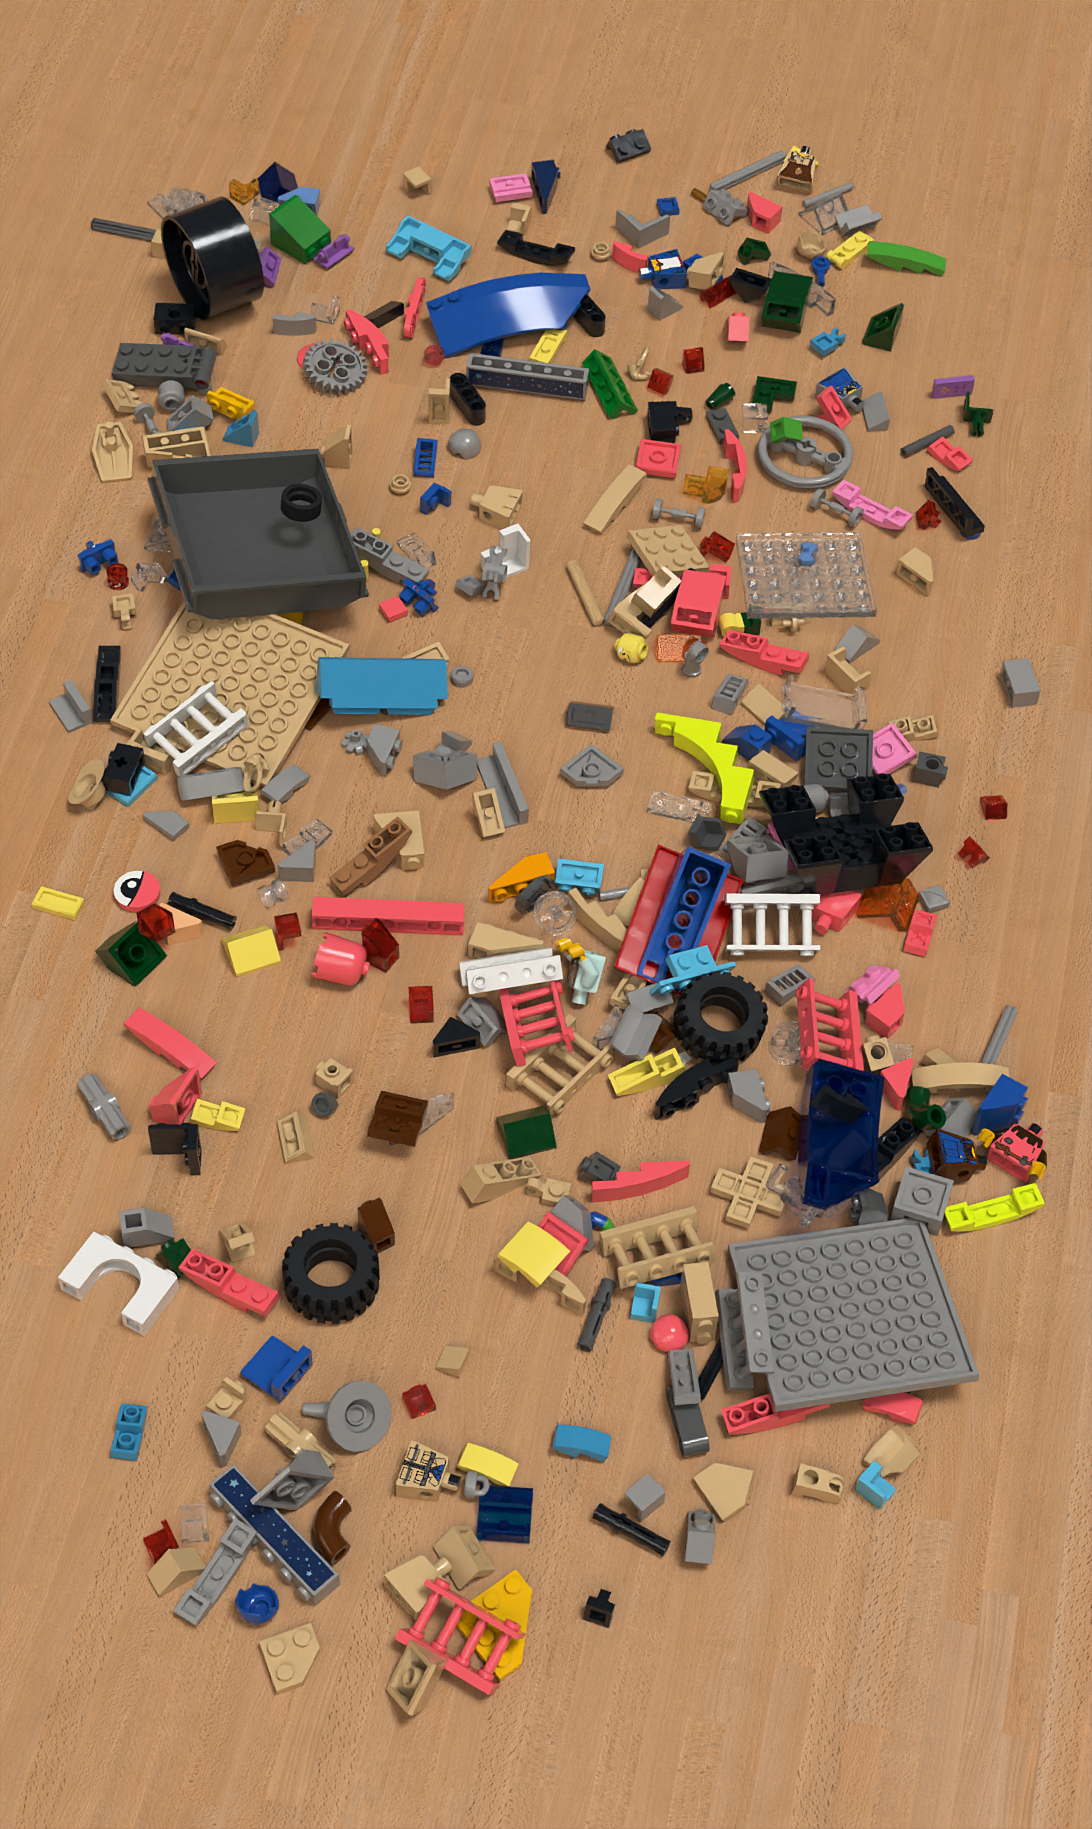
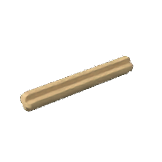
[567,560,604,626]

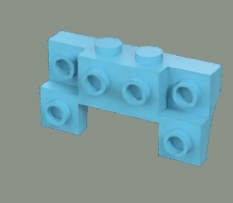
[386,215,471,282]

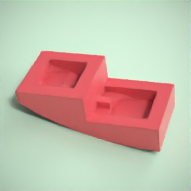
[612,241,648,273]
[927,437,973,472]
[903,909,937,957]
[862,1392,923,1424]

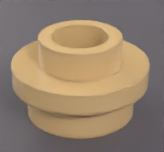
[591,242,611,260]
[390,474,411,494]

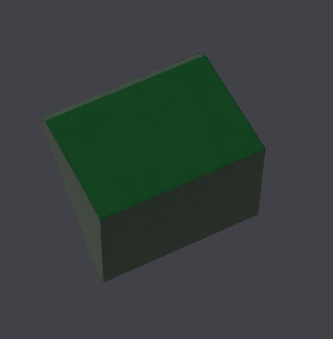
[862,303,904,352]
[496,1106,557,1160]

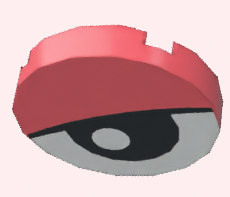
[113,871,161,912]

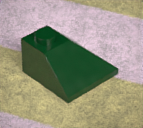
[95,920,167,986]

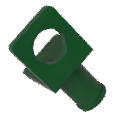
[963,391,993,437]

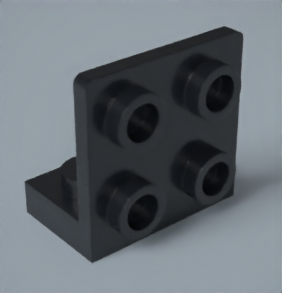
[148,1123,202,1175]

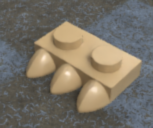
[102,379,142,413]

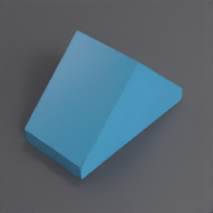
[223,410,259,447]

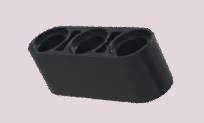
[573,295,606,337]
[450,373,486,426]

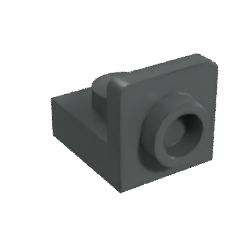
[578,1151,621,1181]

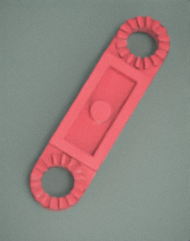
[404,277,426,338]

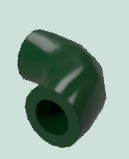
[906,1086,946,1130]

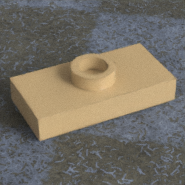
[607,605,652,641]

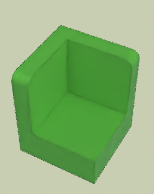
[770,417,803,444]

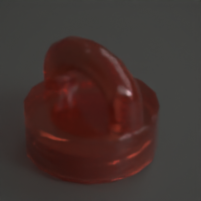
[424,345,444,365]

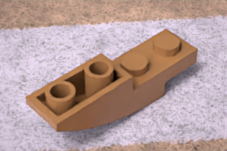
[329,816,412,896]

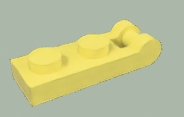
[826,231,874,269]
[529,329,568,363]

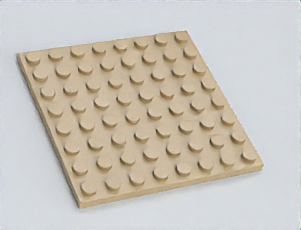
[110,601,350,788]

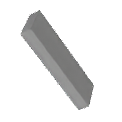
[668,1348,701,1405]

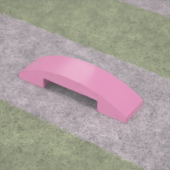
[832,480,913,530]

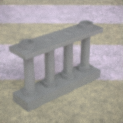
[715,1272,774,1391]

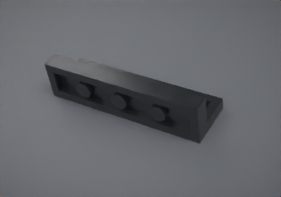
[925,467,985,538]

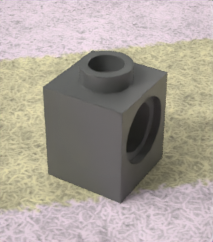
[913,751,948,788]

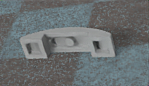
[173,1518,258,1626]

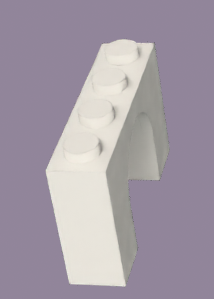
[58,1232,180,1337]

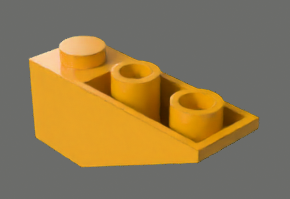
[488,852,555,903]

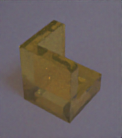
[229,178,259,206]

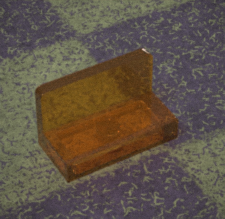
[657,633,701,661]

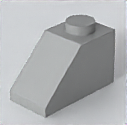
[166,395,214,432]

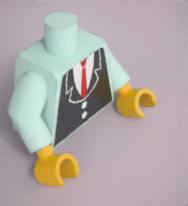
[556,938,606,1005]

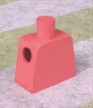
[812,890,862,934]

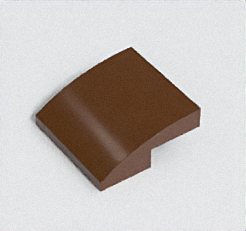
[367,1091,429,1147]

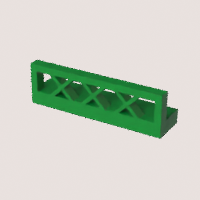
[582,349,638,419]

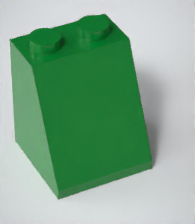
[269,195,331,265]

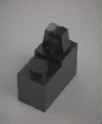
[647,401,692,443]

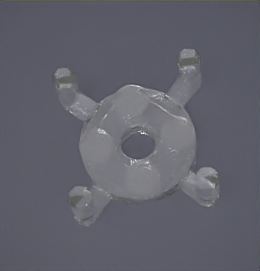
[766,1157,851,1227]

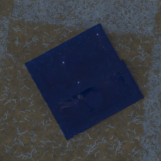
[476,1485,533,1544]

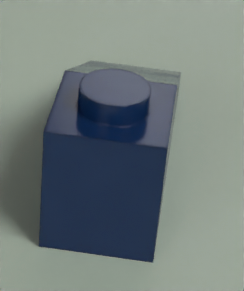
[531,160,560,214]

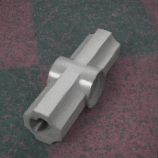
[77,1073,131,1140]

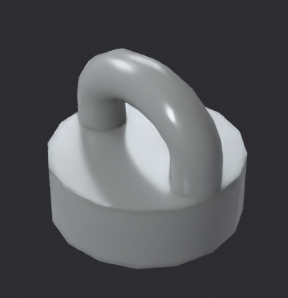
[464,1471,490,1499]

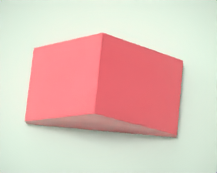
[878,1058,914,1111]

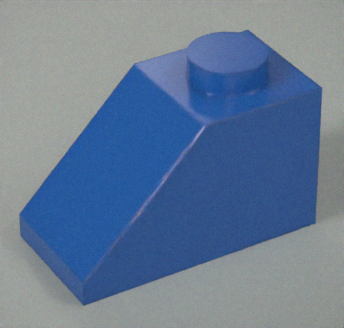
[722,724,773,760]

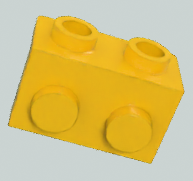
[207,387,255,420]

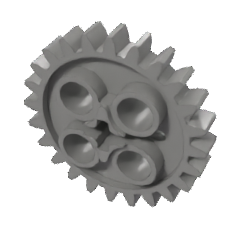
[302,338,368,396]

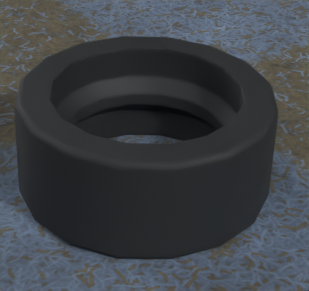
[280,484,322,522]

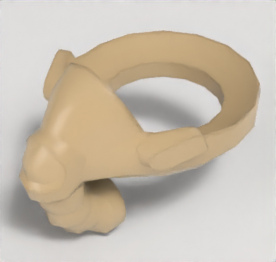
[627,346,652,381]
[242,754,270,793]

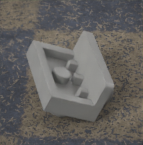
[703,189,749,225]

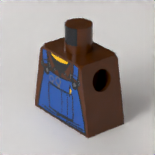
[927,1129,987,1182]

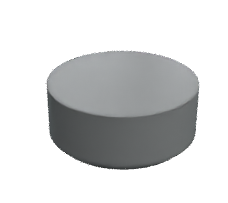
[451,666,473,688]

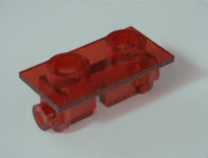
[699,276,737,308]

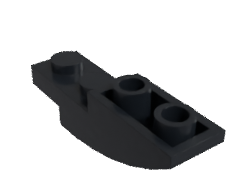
[654,1057,738,1120]
[842,1117,922,1188]

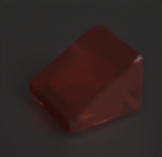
[682,347,705,374]
[980,795,1008,820]

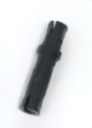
[167,892,237,930]
[593,1503,671,1556]

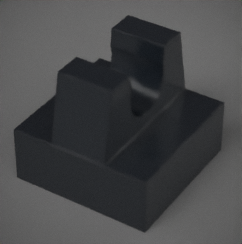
[583,1589,615,1628]

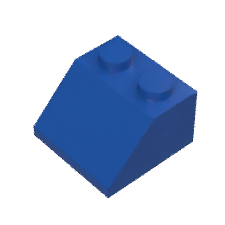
[972,1074,1028,1136]

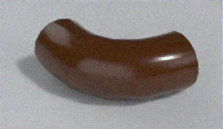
[313,1491,352,1565]

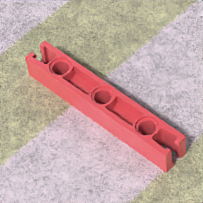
[312,897,465,935]

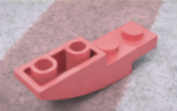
[344,309,389,375]
[720,630,809,675]
[178,1248,280,1317]
[721,1393,830,1435]

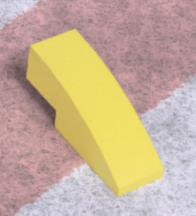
[608,1048,686,1096]

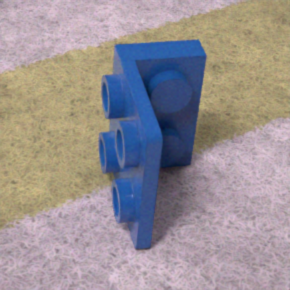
[241,1336,313,1403]

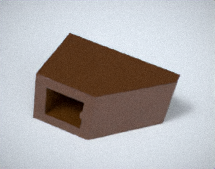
[357,1197,395,1254]

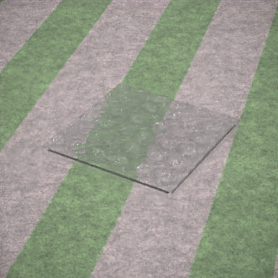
[736,532,877,619]

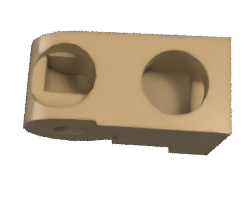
[791,1463,845,1503]

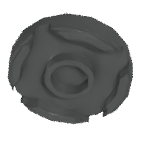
[515,875,554,915]

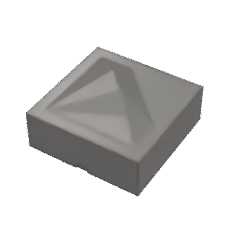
[455,575,486,596]
[918,885,950,913]

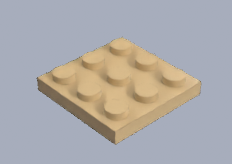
[626,525,710,577]

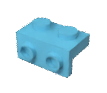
[554,858,604,895]

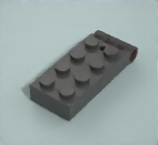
[111,343,217,390]

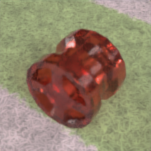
[106,563,129,590]

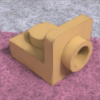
[206,1377,247,1419]

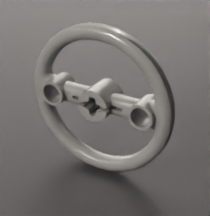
[758,416,853,488]

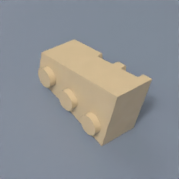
[142,426,210,468]

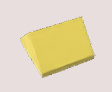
[212,791,259,824]
[221,925,281,977]

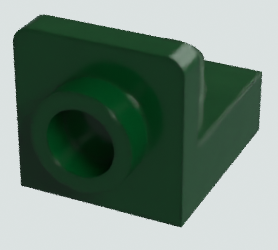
[738,237,771,265]
[156,1238,191,1278]

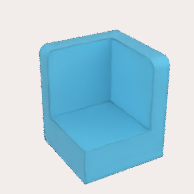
[630,1283,661,1323]
[855,1461,896,1509]

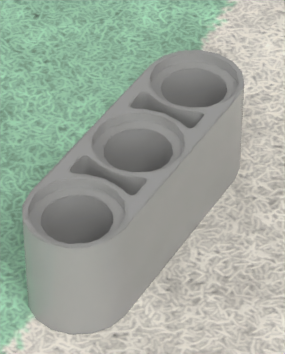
[177,767,244,800]

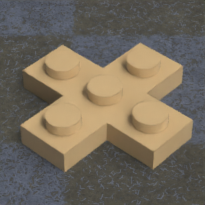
[710,1156,789,1229]

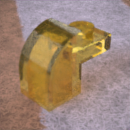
[683,466,729,504]

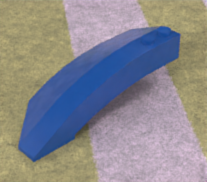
[426,272,591,359]

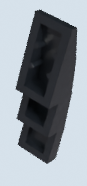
[93,646,121,722]

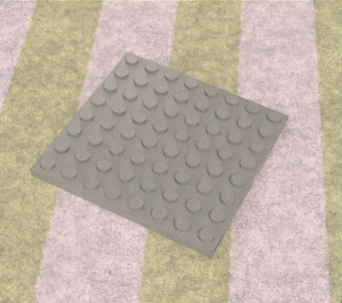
[728,1218,979,1412]

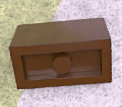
[759,1106,805,1161]

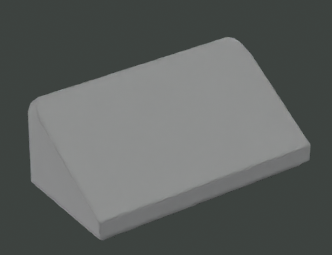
[862,392,890,431]

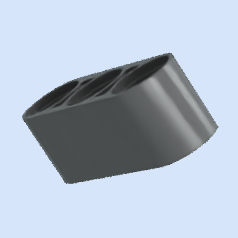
[666,1386,709,1457]

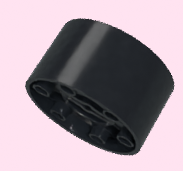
[161,196,264,320]

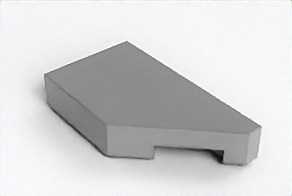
[143,811,189,841]

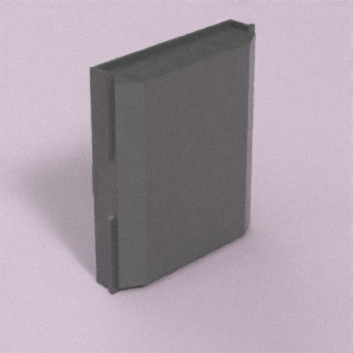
[147,449,369,619]

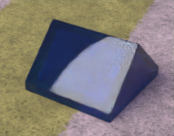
[257,162,298,206]

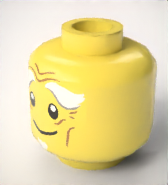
[615,633,648,663]

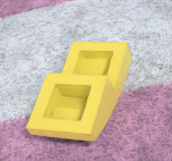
[189,1099,245,1131]
[456,1443,519,1489]

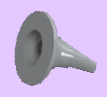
[302,1380,391,1452]

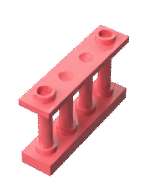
[796,977,864,1084]
[498,980,575,1067]
[395,1577,526,1695]

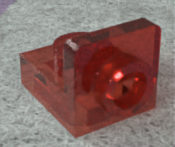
[699,531,735,562]

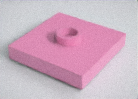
[872,722,917,775]

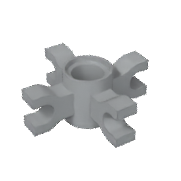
[482,546,508,600]

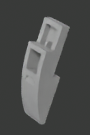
[351,527,429,587]

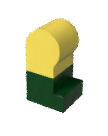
[718,607,762,637]

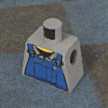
[815,367,864,412]

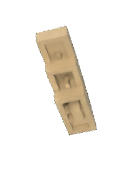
[583,464,647,535]
[567,888,627,953]

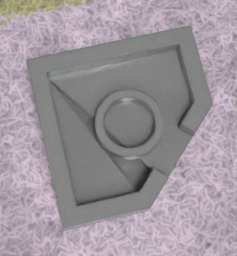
[560,744,624,786]

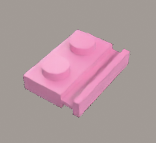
[489,173,533,202]
[844,965,900,1004]

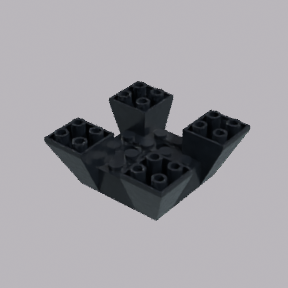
[759,773,933,895]

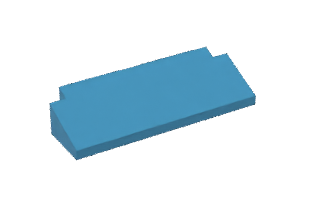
[315,657,448,715]

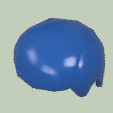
[235,1583,279,1625]

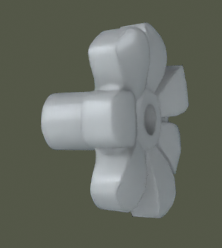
[342,730,369,755]

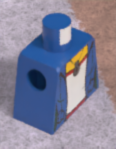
[639,249,687,289]

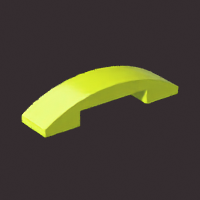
[944,1183,1045,1232]

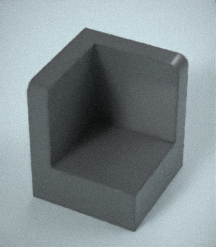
[688,816,727,851]

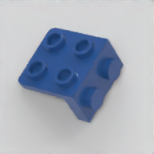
[764,711,816,761]

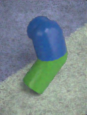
[591,1211,615,1231]

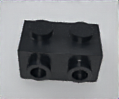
[606,129,651,163]

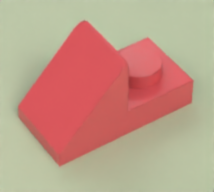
[816,386,852,430]

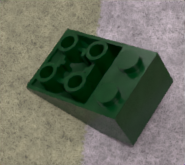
[761,271,813,333]

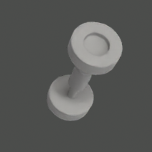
[133,403,165,434]
[810,488,864,528]
[652,498,706,528]

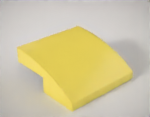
[497,1222,570,1288]

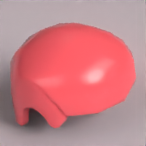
[649,1314,690,1353]

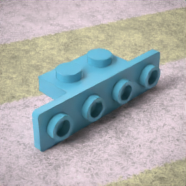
[650,945,737,995]

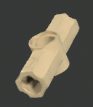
[265,1412,337,1473]

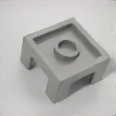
[890,1167,954,1236]

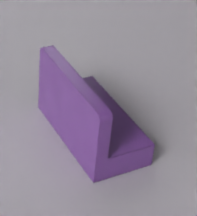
[258,246,282,288]

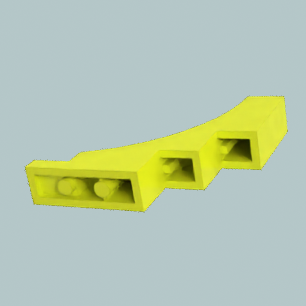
[655,713,754,824]

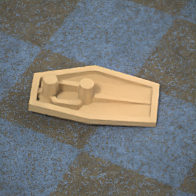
[92,422,133,483]

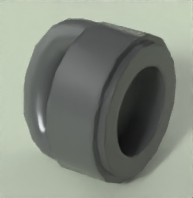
[311,1091,339,1117]

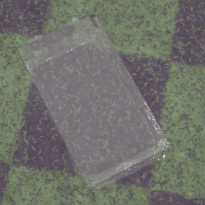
[781,674,867,730]

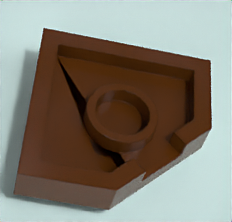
[216,840,276,886]

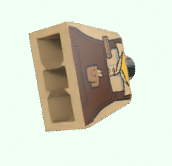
[778,146,816,193]

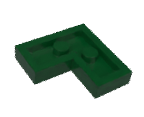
[752,376,797,412]

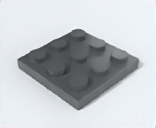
[804,727,873,792]

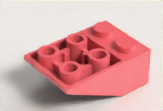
[671,569,726,638]

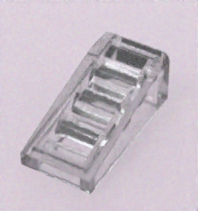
[396,533,436,568]

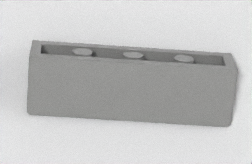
[477,742,528,828]

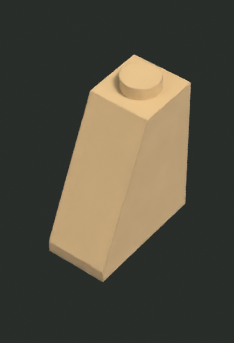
[374,810,425,869]

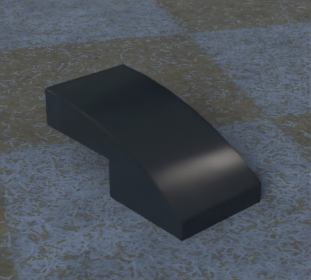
[810,1084,867,1124]

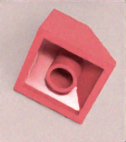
[149,1066,202,1125]

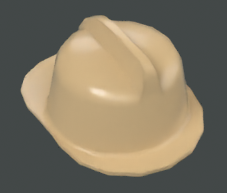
[68,759,105,810]

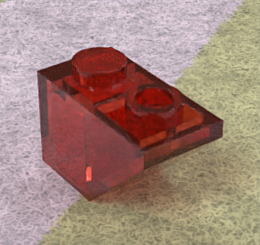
[361,918,400,973]

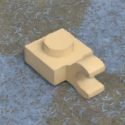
[112,593,136,630]
[526,1178,571,1207]

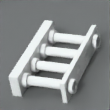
[144,681,249,776]
[724,894,820,956]
[458,947,563,994]

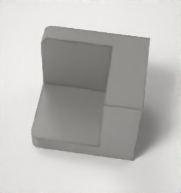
[625,1473,666,1522]

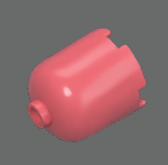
[311,932,370,986]

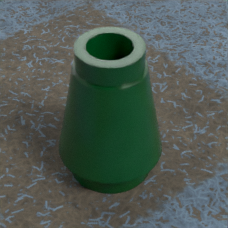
[705,383,735,410]

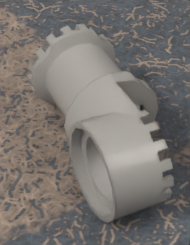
[683,641,709,678]

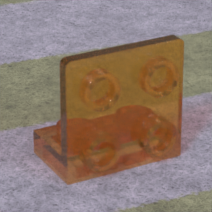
[856,878,920,932]

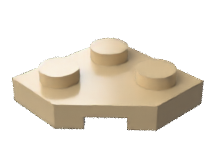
[259,1623,320,1695]

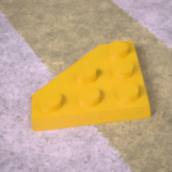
[456,1569,532,1683]

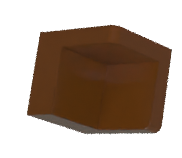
[651,1011,675,1052]

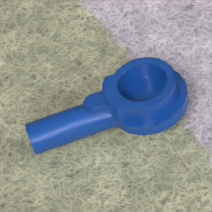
[811,256,831,287]

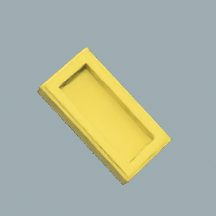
[32,886,85,921]

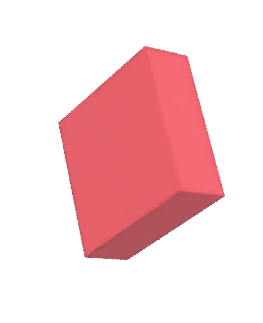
[379,596,408,622]

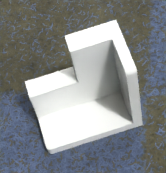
[480,524,530,578]

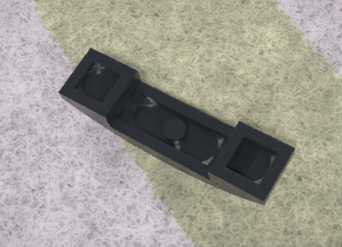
[497,230,575,265]

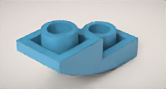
[110,1403,148,1461]
[552,1424,611,1462]

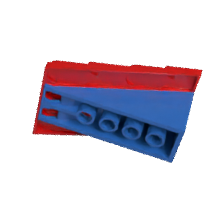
[613,844,743,996]

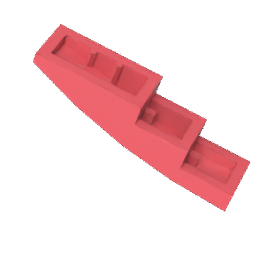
[123,1007,217,1081]
[591,1160,690,1203]

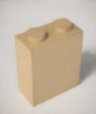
[680,1262,719,1344]

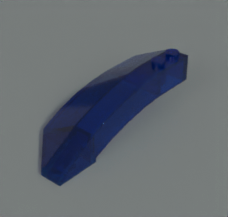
[798,1059,884,1210]

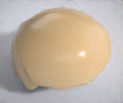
[797,231,827,259]

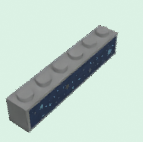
[466,353,589,400]
[209,1464,340,1606]

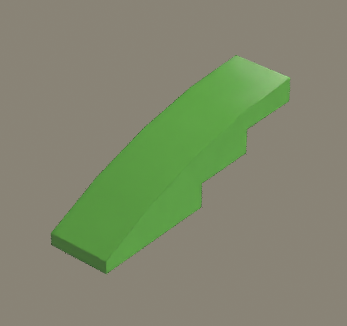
[866,241,946,276]

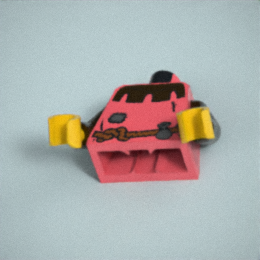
[976,1123,1047,1183]

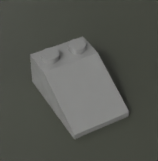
[250,1450,335,1510]

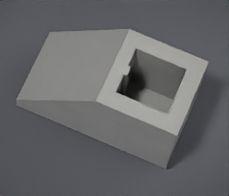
[367,724,403,777]
[727,1069,770,1123]
[551,1195,594,1251]
[119,1208,175,1248]
[685,1509,715,1564]

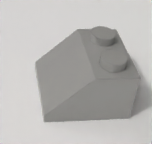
[727,834,789,883]

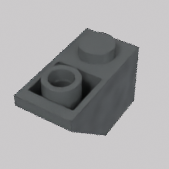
[848,1185,888,1226]

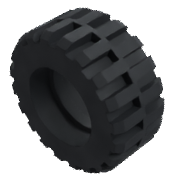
[673,971,768,1064]
[282,1223,380,1324]

